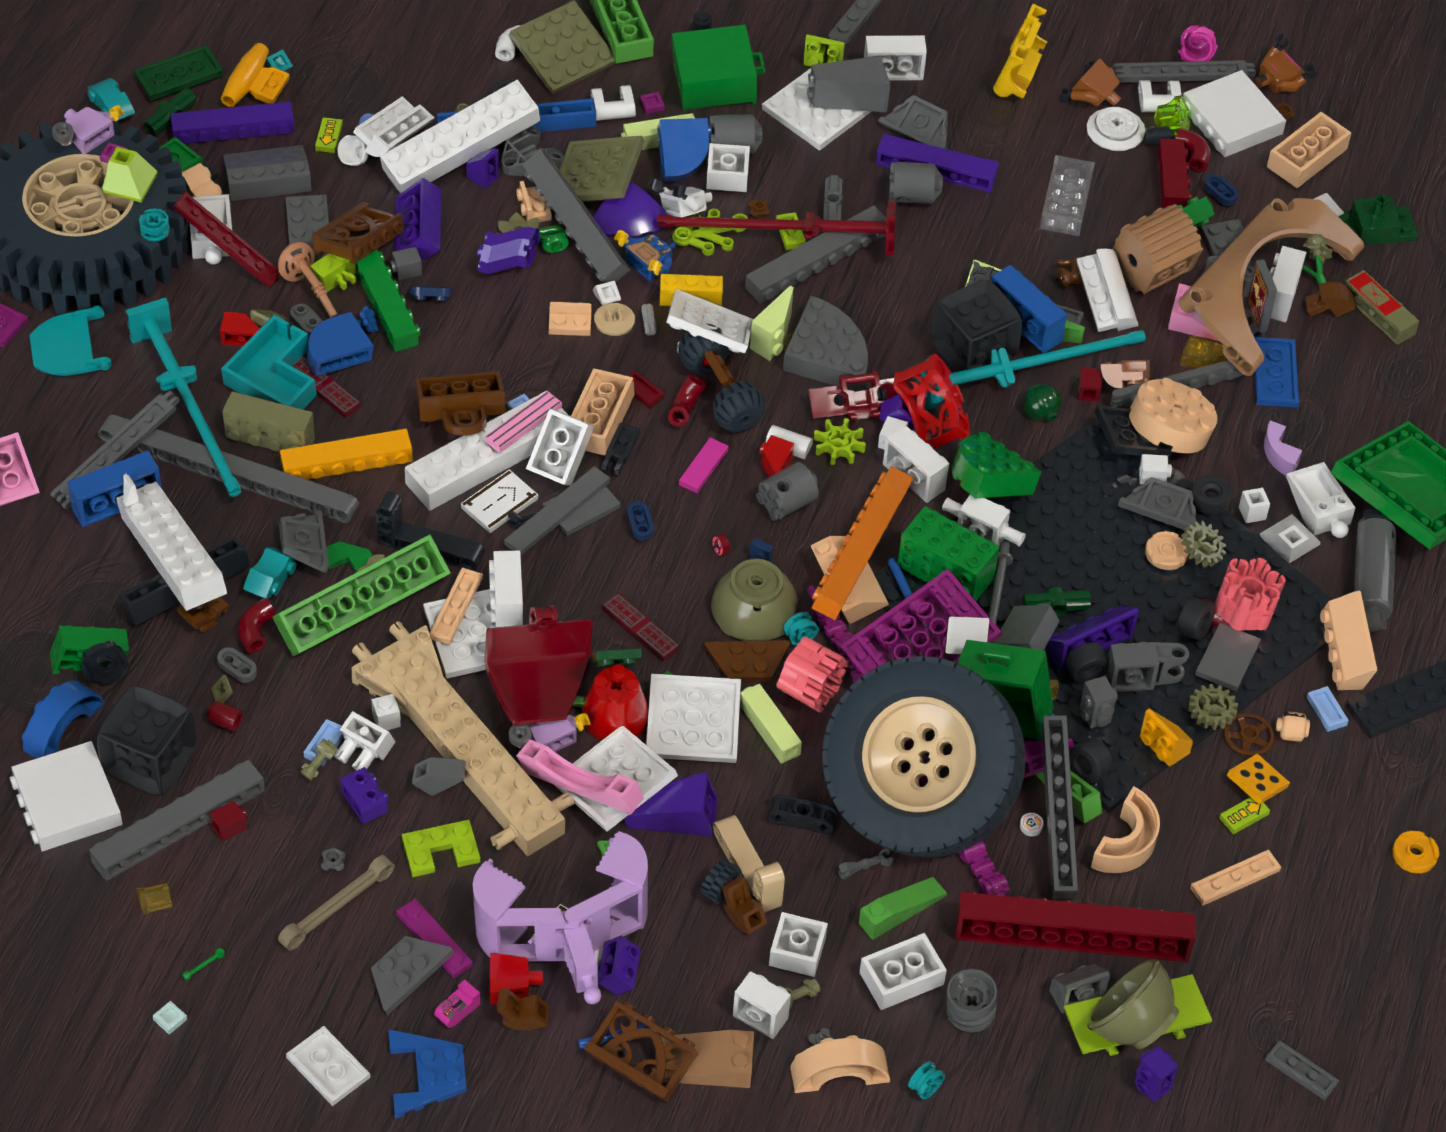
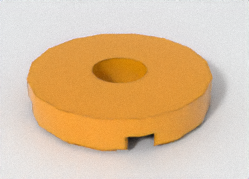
[1392,831,1439,873]

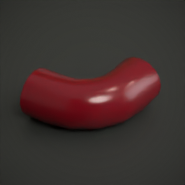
[1175,128,1211,172]
[668,375,706,426]
[238,598,276,653]

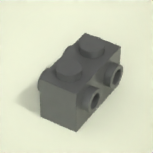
[1079,676,1118,729]

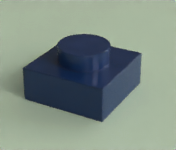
[749,538,774,562]

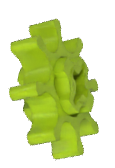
[814,418,866,465]

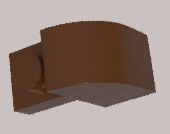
[1305,282,1355,317]
[722,876,768,935]
[497,988,549,1030]

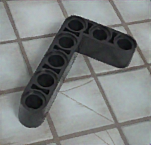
[375,491,485,571]

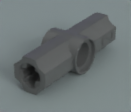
[823,175,843,220]

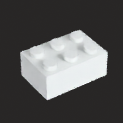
[864,36,927,80]
[1270,246,1306,322]
[526,409,595,486]
[883,425,949,503]
[489,551,523,627]
[859,933,947,1010]

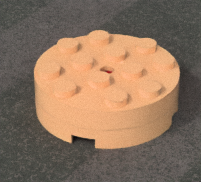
[1129,378,1217,453]

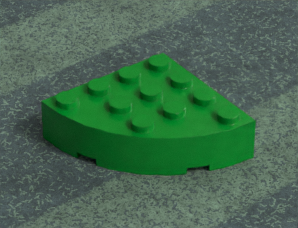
[951,432,1041,498]

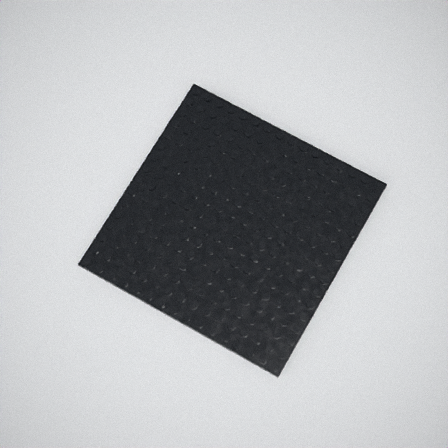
[874,418,1332,812]

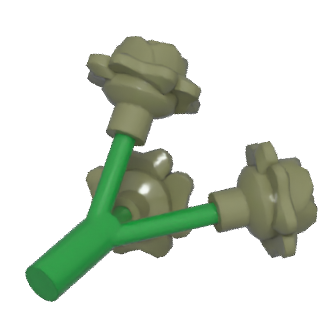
[1297,234,1332,284]

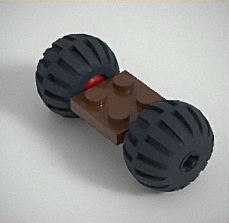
[678,323,765,433]

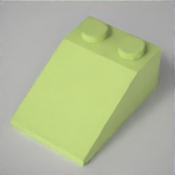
[750,286,794,361]

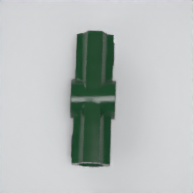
[143,88,197,136]
[1022,587,1091,616]

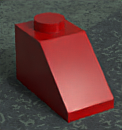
[220,312,260,346]
[760,435,794,477]

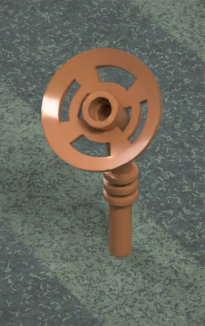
[278,242,338,318]

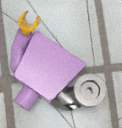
[52,105,124,154]
[509,713,591,752]

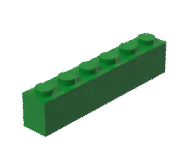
[356,249,421,352]

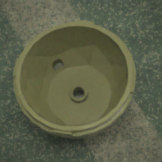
[711,559,799,641]
[1087,958,1179,1050]

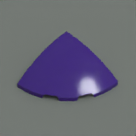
[593,181,668,238]

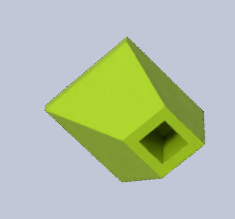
[803,34,845,66]
[102,147,158,203]

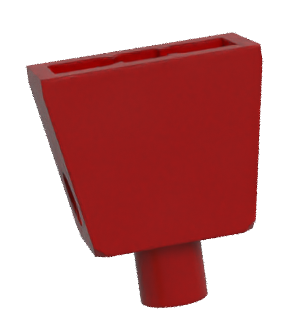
[490,953,543,1004]

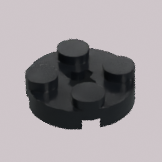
[81,640,128,685]

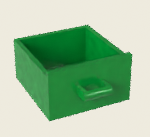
[672,25,766,110]
[958,640,1053,740]

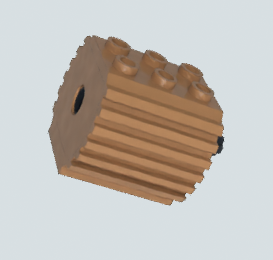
[1112,204,1203,294]

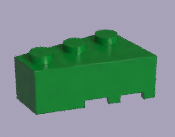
[50,625,129,674]

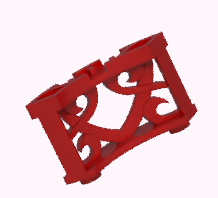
[893,353,970,449]

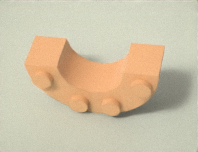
[1091,786,1160,873]
[790,1035,890,1093]

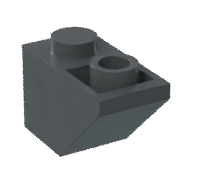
[412,757,466,796]

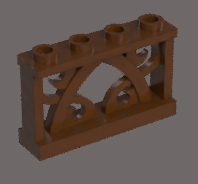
[312,202,404,264]
[584,1001,699,1103]

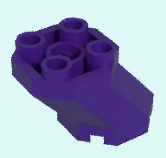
[477,226,540,274]

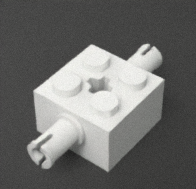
[942,495,1026,547]

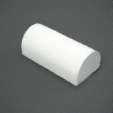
[766,425,813,459]

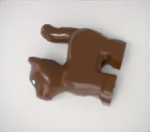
[1055,258,1083,287]

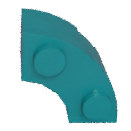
[88,78,135,120]
[243,547,297,599]

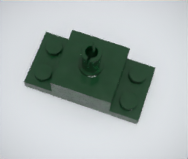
[1338,194,1418,245]

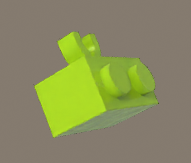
[310,254,356,292]

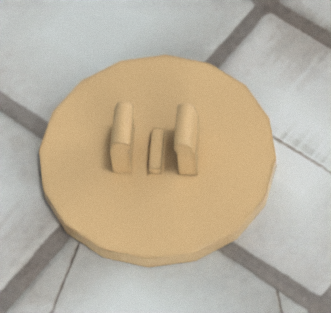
[594,303,635,336]

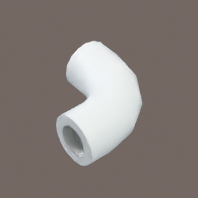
[495,25,521,61]

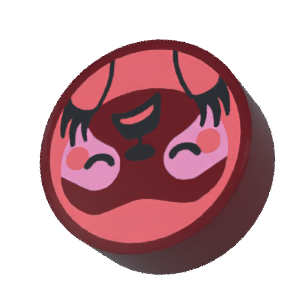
[712,533,730,556]

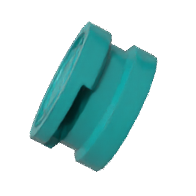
[139,208,170,241]
[783,612,819,646]
[908,1061,945,1100]

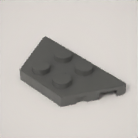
[878,95,948,149]
[1118,477,1196,530]
[279,510,329,573]
[371,936,455,1015]

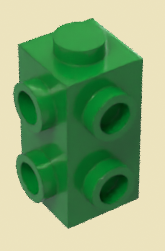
[1177,196,1215,227]

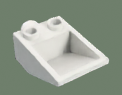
[190,194,232,265]
[1286,462,1355,538]

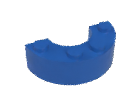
[22,681,104,759]

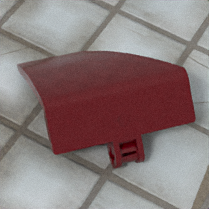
[484,605,593,725]

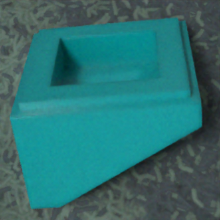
[265,49,293,71]

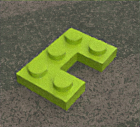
[402,820,480,877]

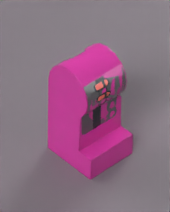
[434,980,480,1028]

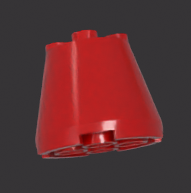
[582,664,649,741]

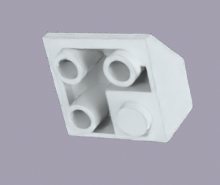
[1260,514,1321,563]

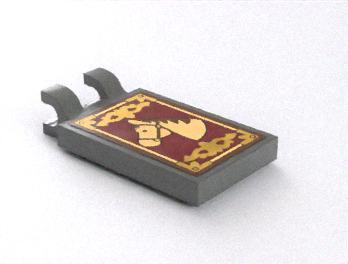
[1244,259,1277,336]

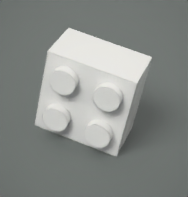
[706,143,750,192]
[769,912,828,977]
[733,971,791,1039]

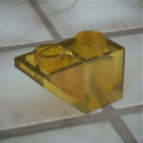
[1180,335,1227,369]

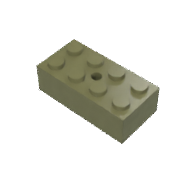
[223,392,315,452]

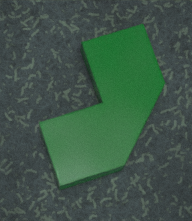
[326,542,372,573]

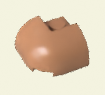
[1101,360,1150,389]

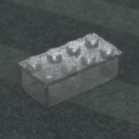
[1040,155,1095,236]

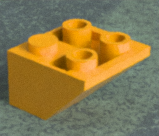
[1140,709,1193,767]

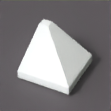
[592,281,621,305]
[123,474,139,507]

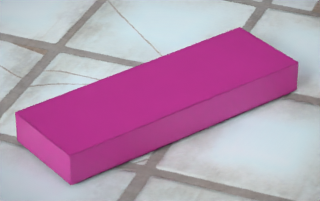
[679,438,729,493]

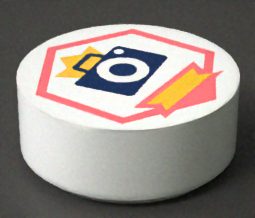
[1020,813,1043,836]

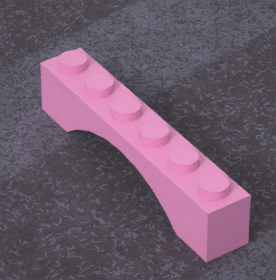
[517,739,644,815]

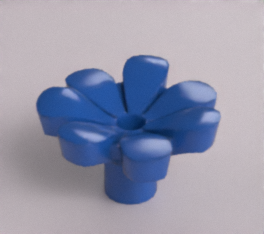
[357,306,379,333]

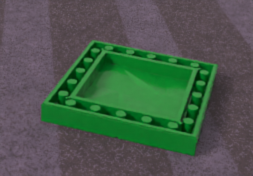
[1331,421,1446,550]

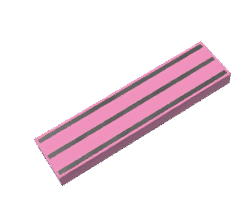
[485,391,562,453]

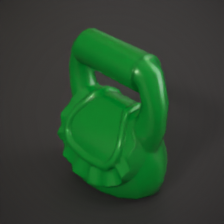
[539,225,569,253]

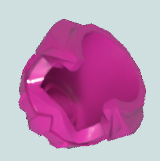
[1178,25,1218,62]

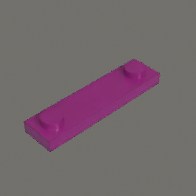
[396,899,473,979]

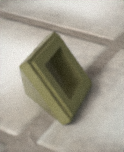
[211,675,234,703]

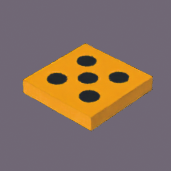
[1227,754,1290,805]

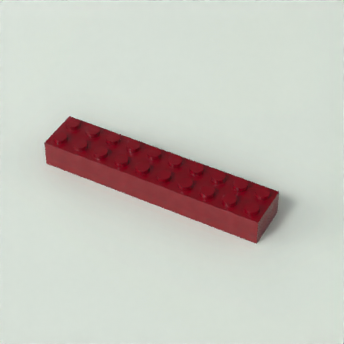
[955,891,1196,963]

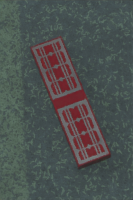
[292,356,361,418]
[602,593,680,662]

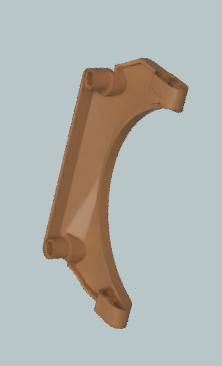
[1179,198,1364,376]

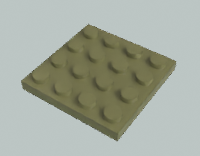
[509,0,616,95]
[559,135,645,201]

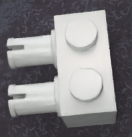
[334,711,395,770]

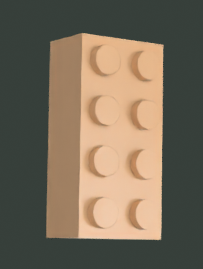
[1267,112,1351,188]

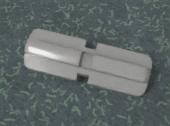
[641,304,657,336]

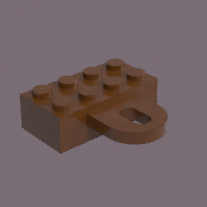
[415,371,505,436]

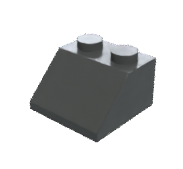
[1049,964,1110,1013]

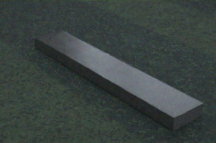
[504,466,610,556]

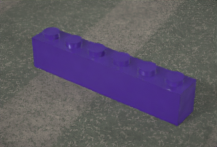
[171,102,295,144]
[876,134,999,192]

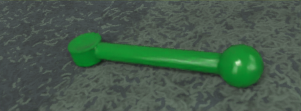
[182,948,225,980]

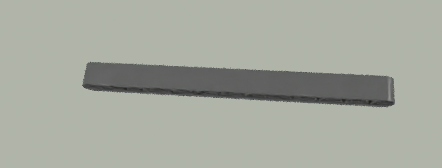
[98,415,359,523]

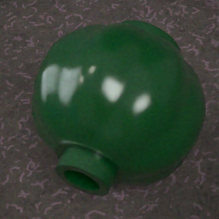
[1023,384,1062,423]

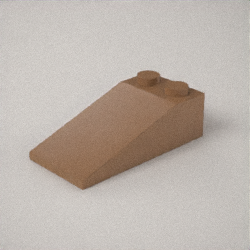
[655,1030,754,1088]

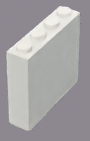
[1182,70,1286,157]
[10,741,122,851]

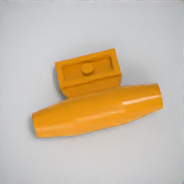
[221,43,290,107]

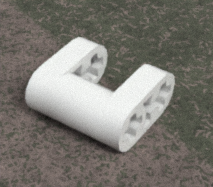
[1138,80,1182,112]
[591,85,636,121]

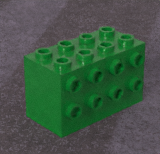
[898,506,1000,601]

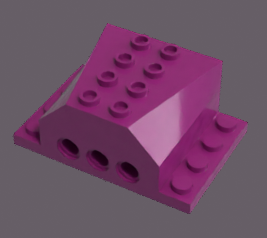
[840,569,1002,676]

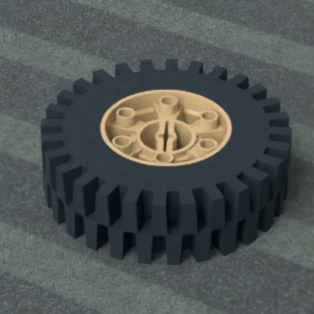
[0,119,191,315]

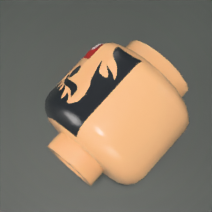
[1276,711,1310,742]

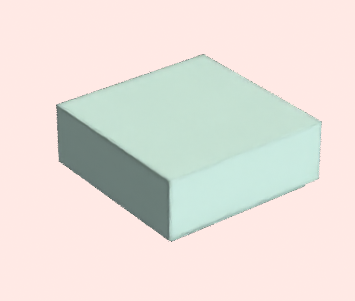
[153,1001,187,1034]

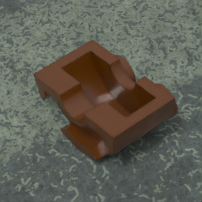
[177,597,229,632]

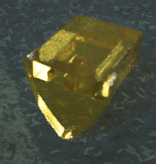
[136,883,172,915]

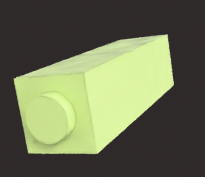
[620,113,694,150]
[740,684,802,764]

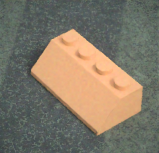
[571,368,634,456]
[811,536,889,624]
[1320,591,1377,690]

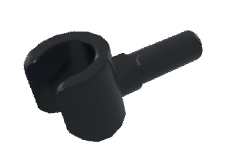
[507,512,537,528]

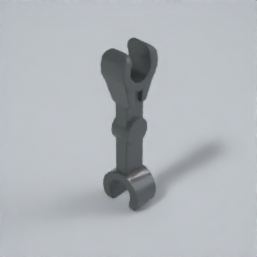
[838,848,894,879]

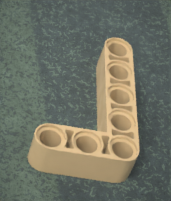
[712,815,785,913]

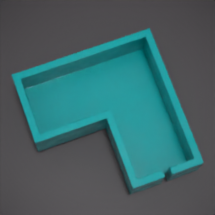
[221,315,317,410]

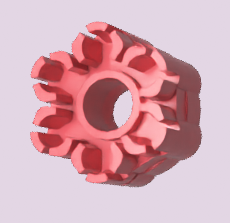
[1214,558,1286,631]
[776,636,849,713]

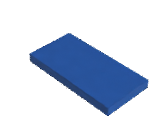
[1254,337,1299,408]

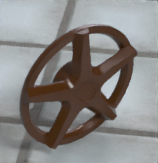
[1224,713,1274,757]

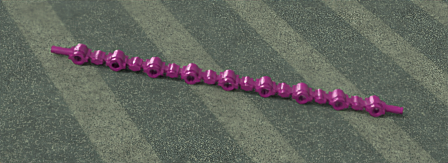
[806,585,1010,896]

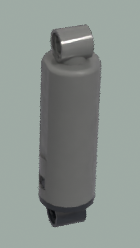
[1354,508,1396,633]

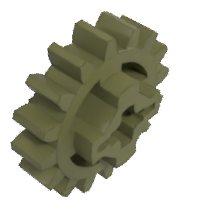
[1181,521,1226,567]
[1188,684,1238,730]

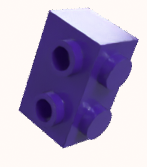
[340,767,389,824]
[598,935,641,995]
[1135,1046,1178,1103]

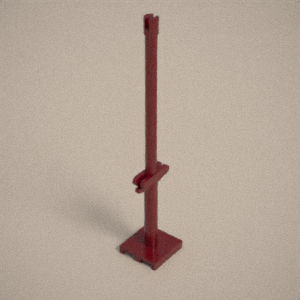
[657,200,896,255]

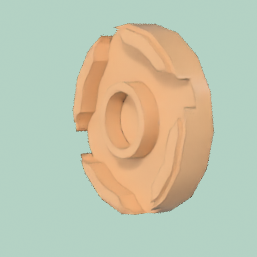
[1145,531,1189,570]

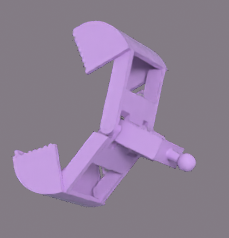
[473,831,648,1004]

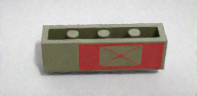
[1345,270,1419,345]

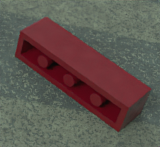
[1157,139,1192,209]

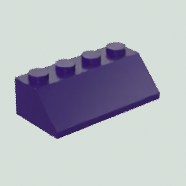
[394,178,441,260]
[1045,605,1139,671]

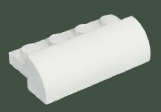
[353,97,434,157]
[1077,249,1138,332]

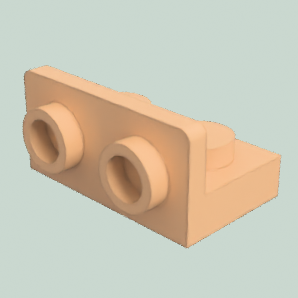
[516,181,552,222]
[549,302,591,336]

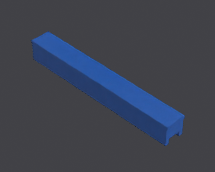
[437,99,597,132]

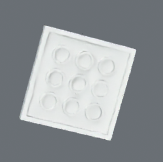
[762,68,872,151]
[666,289,753,353]
[423,589,496,679]
[646,674,741,763]
[555,726,678,831]

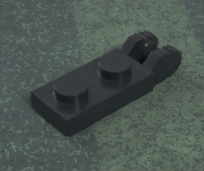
[601,422,640,476]

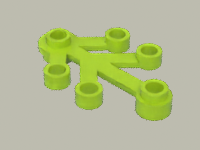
[672,209,748,256]

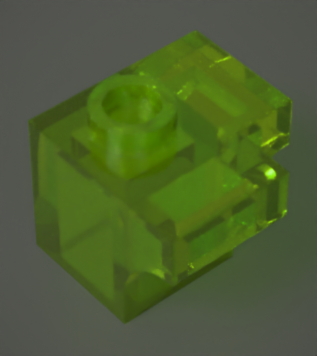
[1154,95,1191,135]

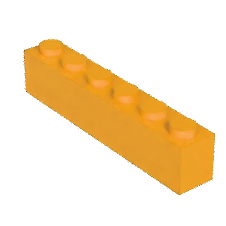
[280,429,413,480]

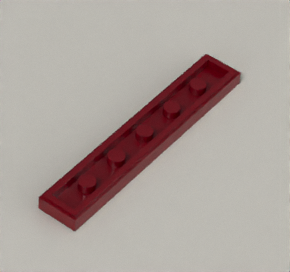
[172,192,280,288]

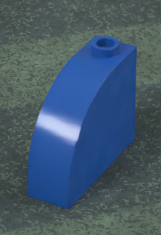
[657,118,712,183]
[307,312,374,377]

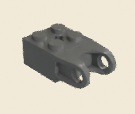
[1106,642,1189,692]

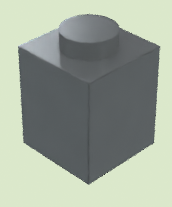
[389,247,422,281]

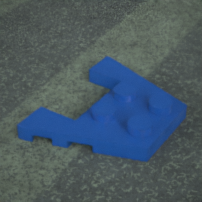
[389,1030,466,1118]

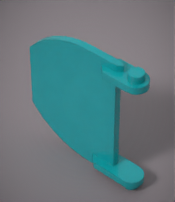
[30,306,112,376]

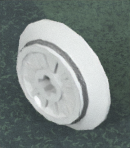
[1087,107,1145,151]

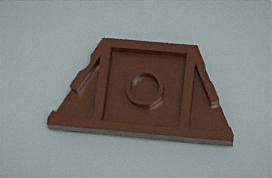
[705,640,790,683]

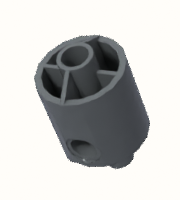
[709,114,762,154]
[889,162,943,204]
[756,462,819,521]

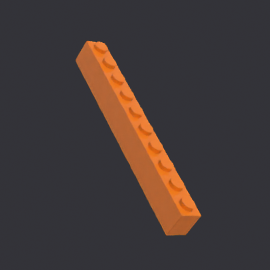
[812,466,913,620]

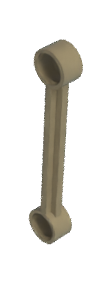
[278,855,395,951]

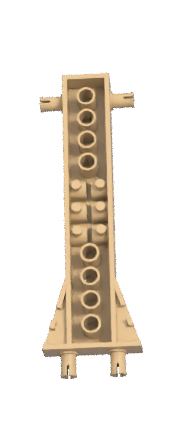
[351,622,575,856]

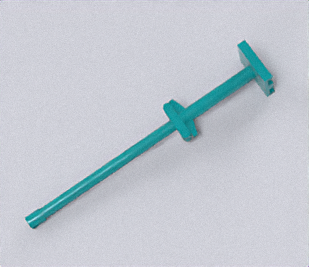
[126,298,241,497]
[915,330,1146,411]

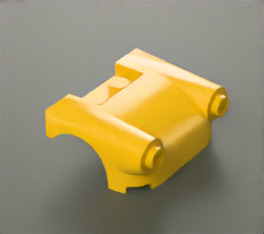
[993,4,1047,99]

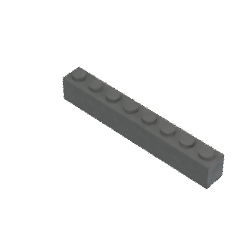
[522,149,630,283]
[745,205,886,304]
[1041,716,1078,900]
[89,760,265,881]

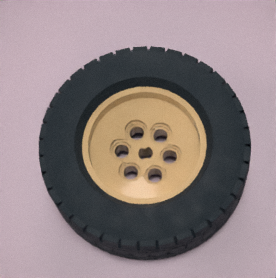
[822,656,1026,857]

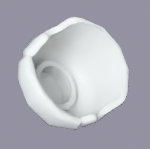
[337,135,369,166]

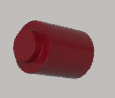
[206,701,243,732]

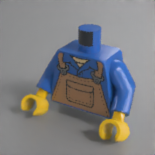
[614,230,675,282]

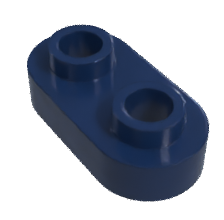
[1204,174,1239,206]
[410,286,452,301]
[627,502,654,541]

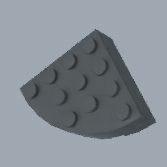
[783,296,868,392]

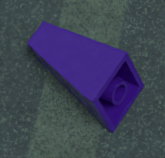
[624,772,718,837]

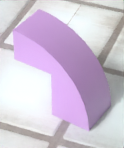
[1264,421,1302,476]

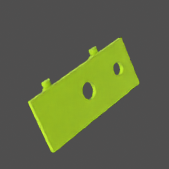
[1064,974,1212,1056]

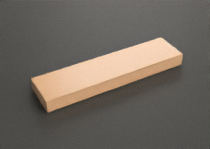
[430,568,483,645]
[1190,850,1281,906]

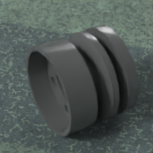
[946,969,997,1033]

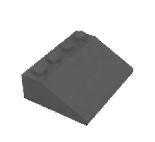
[223,145,311,201]

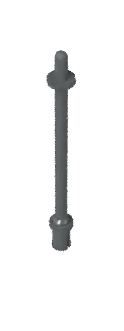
[988,540,1013,643]

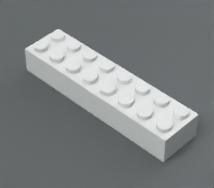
[380,80,540,194]
[405,391,568,511]
[116,482,227,611]

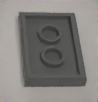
[543,486,621,536]
[1195,623,1261,692]

